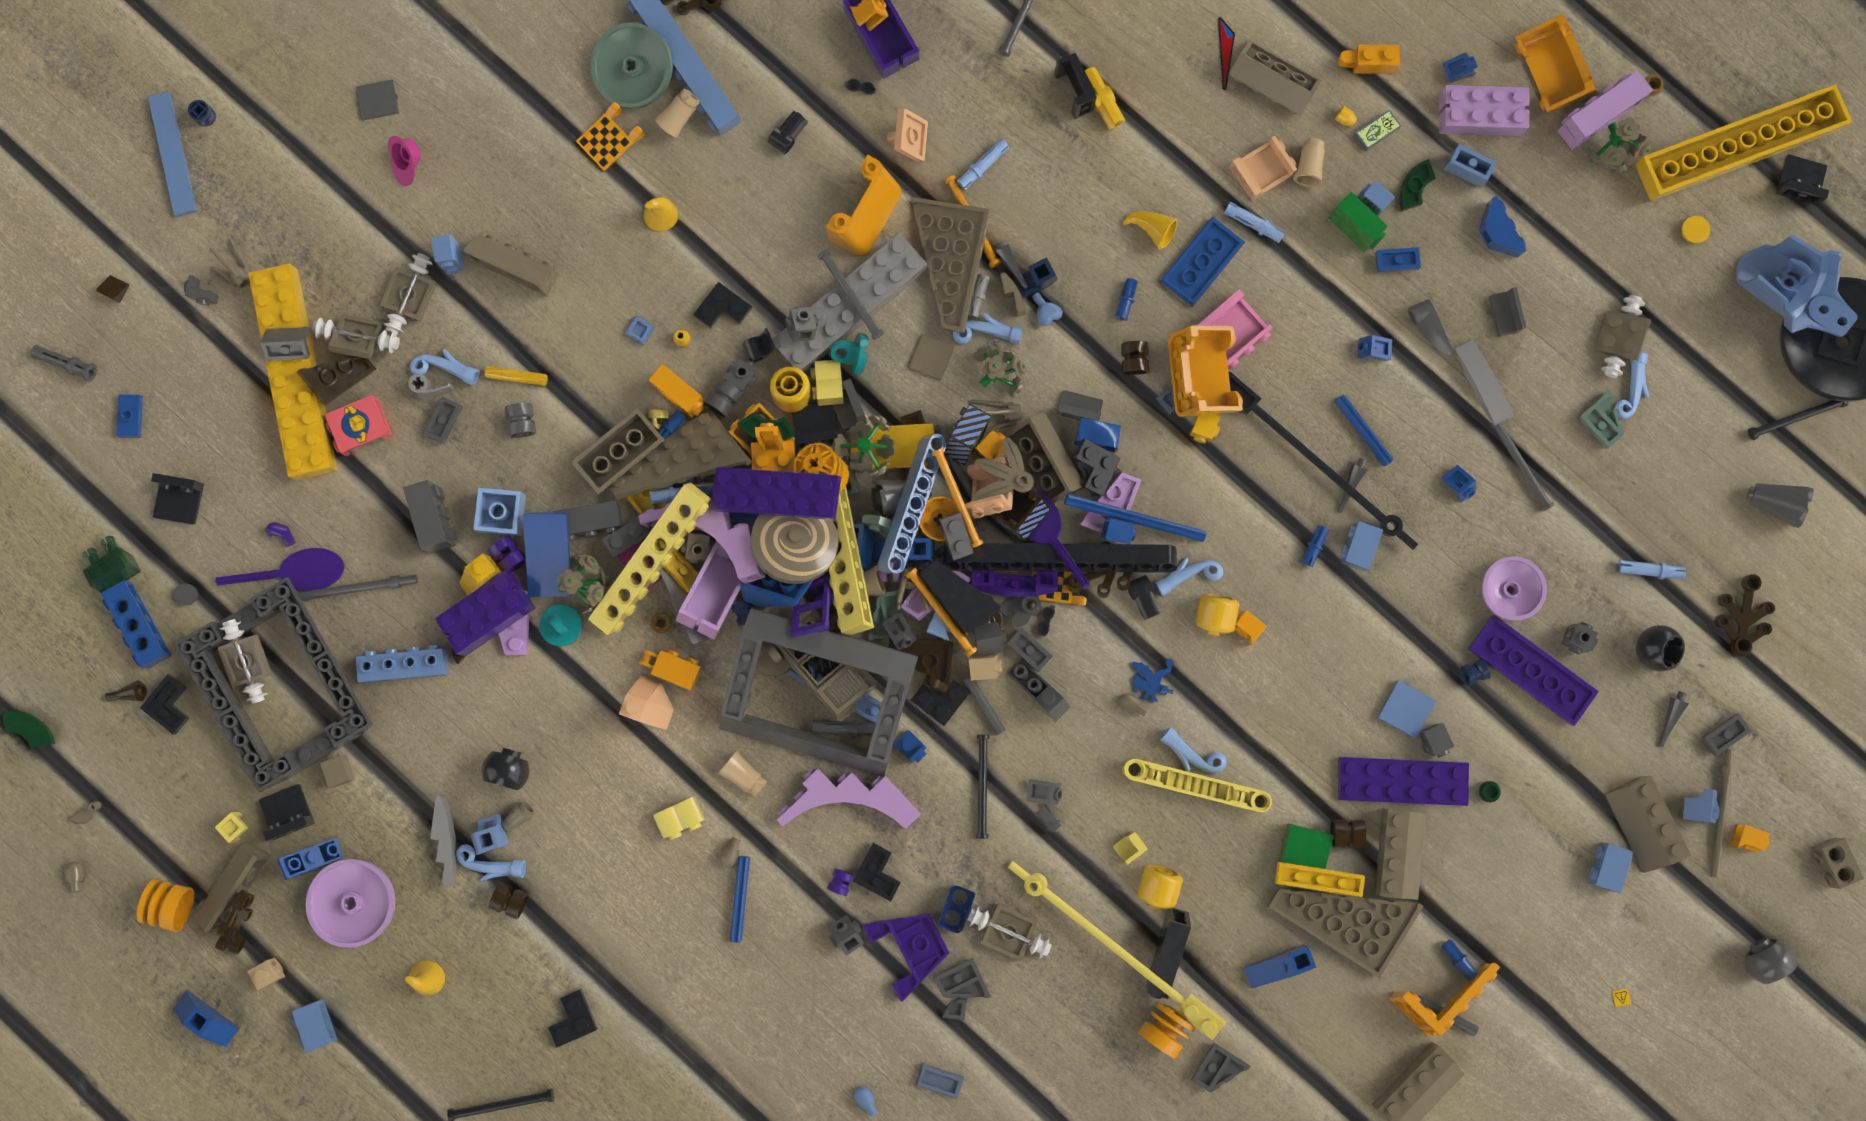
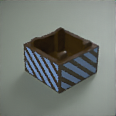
[943,404,992,466]
[990,489,1051,542]

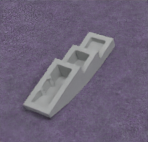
[1453,340,1514,426]
[430,795,457,886]

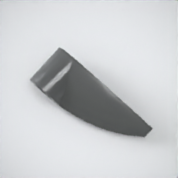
[1408,299,1453,355]

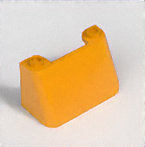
[1514,13,1599,114]
[826,154,901,257]
[1168,326,1243,417]

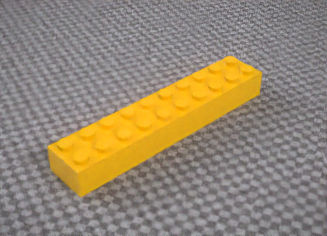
[1635,84,1852,202]
[248,263,338,481]

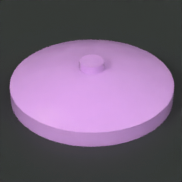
[306,859,395,948]

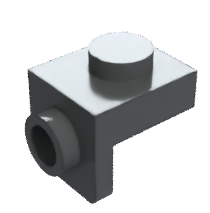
[184,275,219,306]

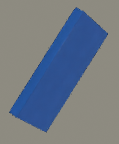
[1160,216,1245,307]
[523,512,572,597]

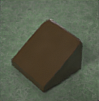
[96,275,130,303]

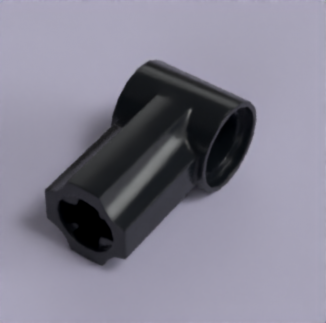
[767,110,808,155]
[1126,575,1161,620]

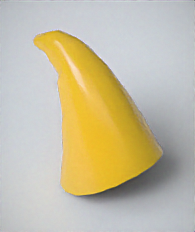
[643,196,678,231]
[1123,211,1177,250]
[405,961,445,996]

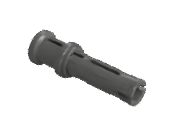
[30,345,97,382]

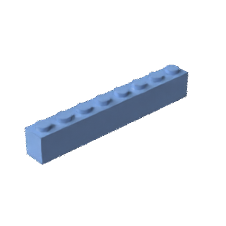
[627,0,741,136]

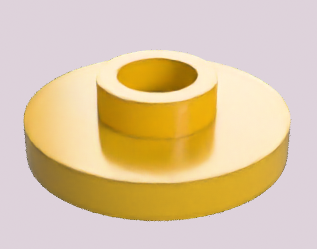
[1681,216,1710,244]

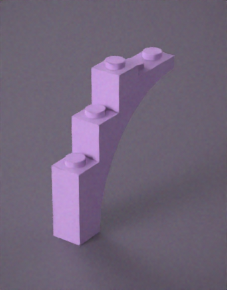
[638,503,765,583]
[777,768,921,829]

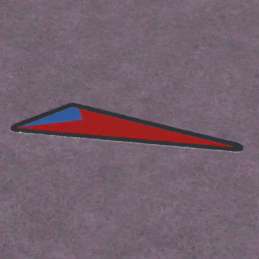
[1218,17,1235,90]

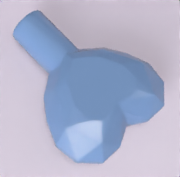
[1032,292,1063,326]

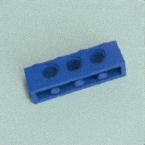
[101,580,172,669]

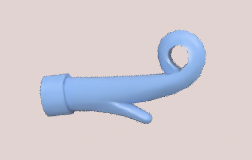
[953,313,1023,345]
[410,349,480,386]
[1615,352,1649,419]
[1154,558,1223,597]
[1159,727,1227,774]
[456,844,526,882]

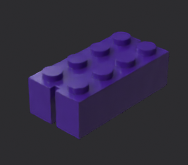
[842,0,919,79]
[435,570,536,656]

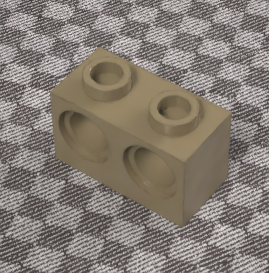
[1812,838,1864,889]

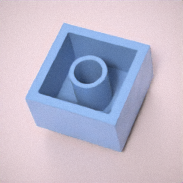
[473,488,526,537]

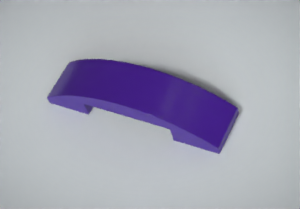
[971,571,1058,597]

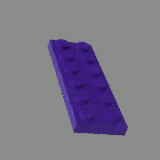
[710,467,841,520]
[1467,615,1599,726]
[1338,757,1469,806]

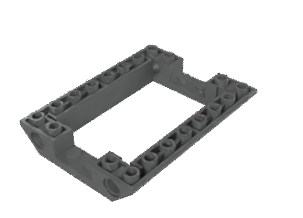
[174,577,373,792]
[719,608,918,777]

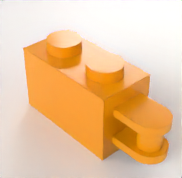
[1337,44,1400,74]
[638,649,703,691]

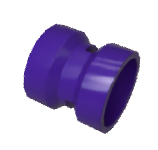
[827,868,854,896]

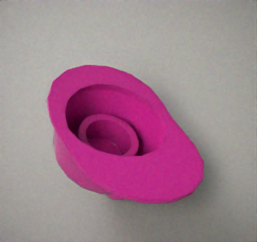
[388,135,421,186]

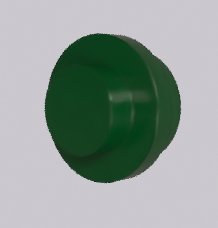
[1478,781,1501,803]

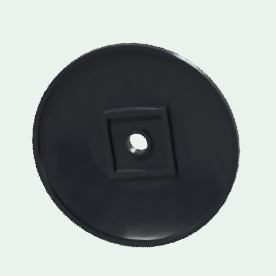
[1780,277,1866,402]

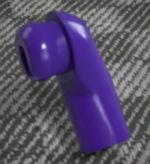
[265,522,296,547]

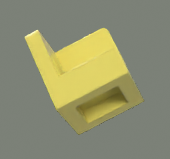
[215,812,248,843]
[1113,831,1148,865]

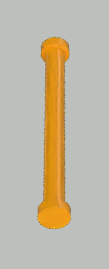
[944,175,1002,268]
[931,448,983,548]
[905,568,978,657]

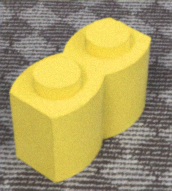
[811,360,844,406]
[653,796,705,841]

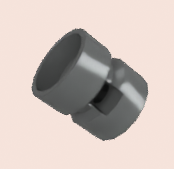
[703,378,743,418]
[505,403,537,438]

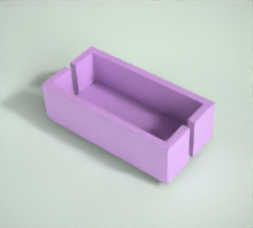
[1558,71,1653,150]
[1439,85,1529,136]
[676,541,742,640]

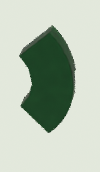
[1399,159,1436,212]
[737,411,797,441]
[2,711,55,749]

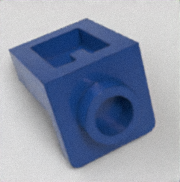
[1442,52,1478,83]
[1357,335,1392,361]
[1442,465,1477,503]
[894,730,927,763]

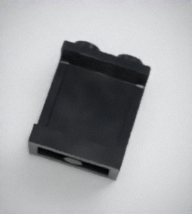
[1054,53,1097,119]

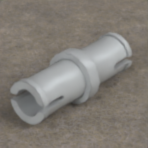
[968,274,990,318]

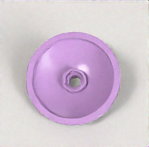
[1482,556,1547,621]

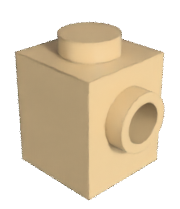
[969,654,1002,681]
[247,958,285,991]

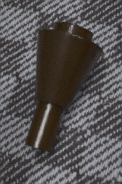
[105,680,147,702]

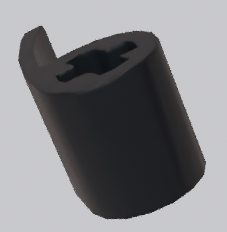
[742,328,775,363]

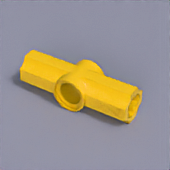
[1084,67,1125,130]

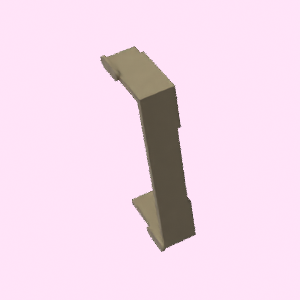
[762,597,877,722]

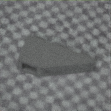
[1007,659,1070,722]

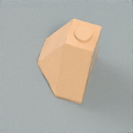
[619,675,674,730]

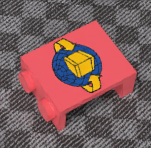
[325,395,394,456]

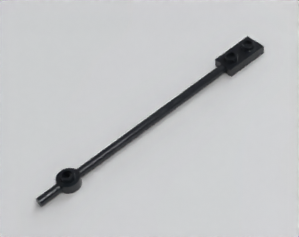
[1228,371,1418,550]

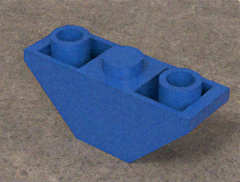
[1479,196,1527,258]
[277,838,344,880]
[173,990,240,1047]

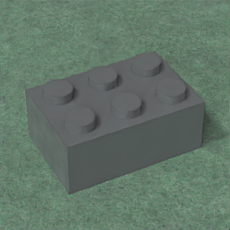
[403,480,457,553]

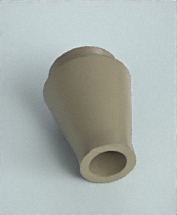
[502,801,534,832]

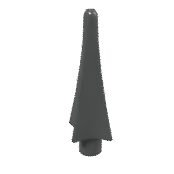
[995,242,1028,288]
[1338,458,1368,513]
[1659,691,1689,747]

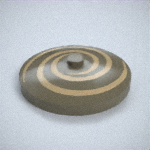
[750,515,838,584]

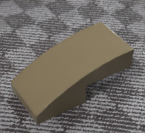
[1000,273,1026,317]

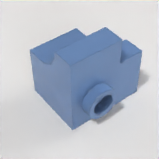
[1683,789,1719,824]
[471,814,509,855]

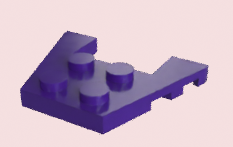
[862,913,950,1002]

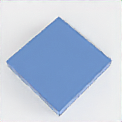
[1377,680,1436,739]

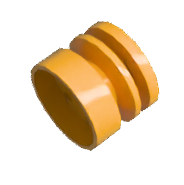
[793,443,849,493]
[918,496,959,543]
[137,879,194,933]
[1137,1001,1196,1059]

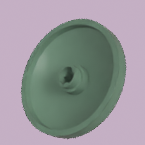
[591,22,673,108]

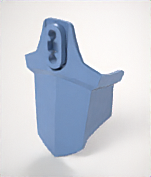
[1736,234,1857,337]

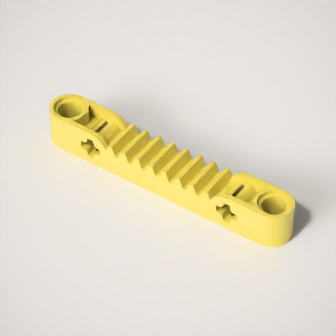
[1122,759,1272,812]

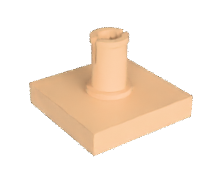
[887,108,928,163]

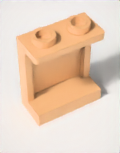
[1229,136,1297,201]
[965,456,1013,519]

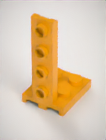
[751,423,795,472]
[1389,963,1500,1036]

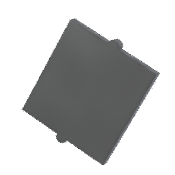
[357,80,399,120]

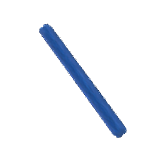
[1064,494,1206,542]

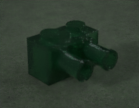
[83,536,141,593]

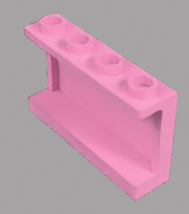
[1197,289,1273,370]

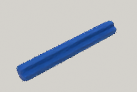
[1335,394,1393,466]
[730,856,750,943]

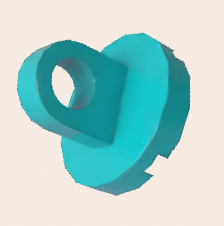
[830,333,869,375]
[539,604,583,647]

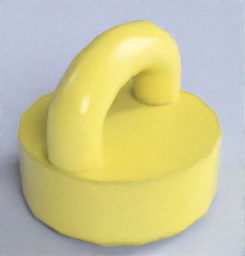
[648,409,669,429]

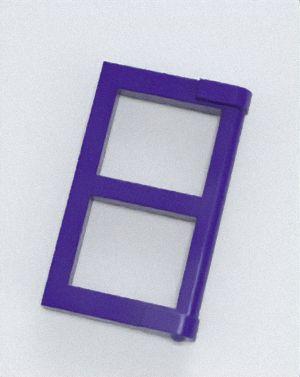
[791,575,831,637]

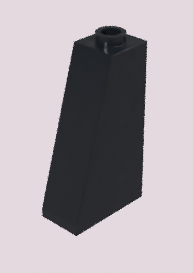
[919,560,1001,636]
[1146,908,1191,999]

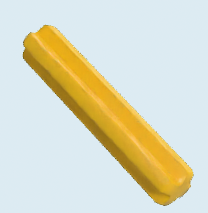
[485,366,548,386]

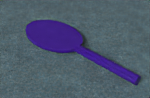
[1028,492,1090,589]
[215,548,344,591]

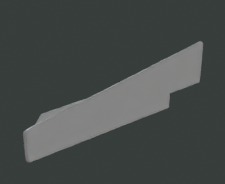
[660,567,711,646]

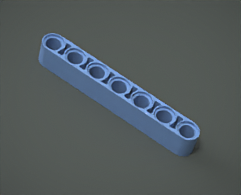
[878,434,946,574]

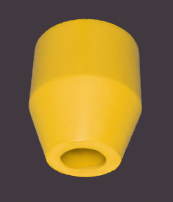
[1334,105,1357,127]
[673,329,691,348]

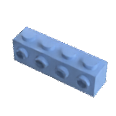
[356,645,449,683]

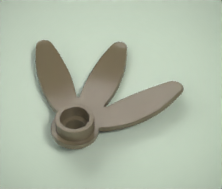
[972,437,1034,501]

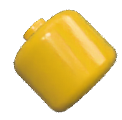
[770,366,811,412]
[1195,594,1239,636]
[1137,865,1183,910]

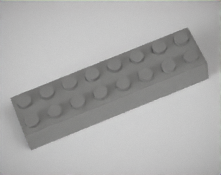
[772,233,927,373]

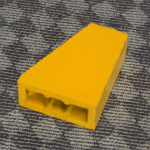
[459,553,502,595]

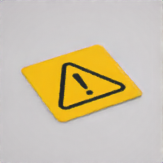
[1612,988,1631,1007]

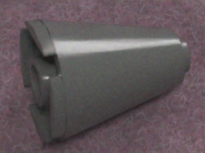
[871,479,932,519]
[1747,483,1814,528]

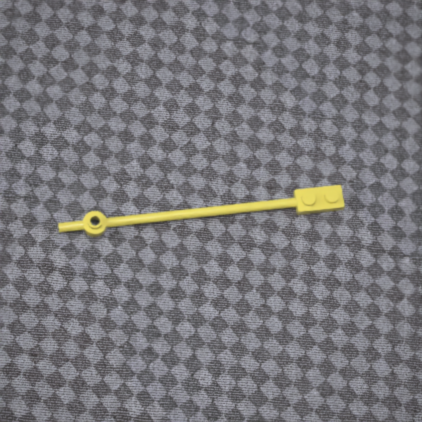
[1008,861,1227,1040]

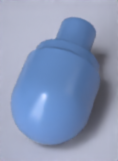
[854,1086,878,1117]

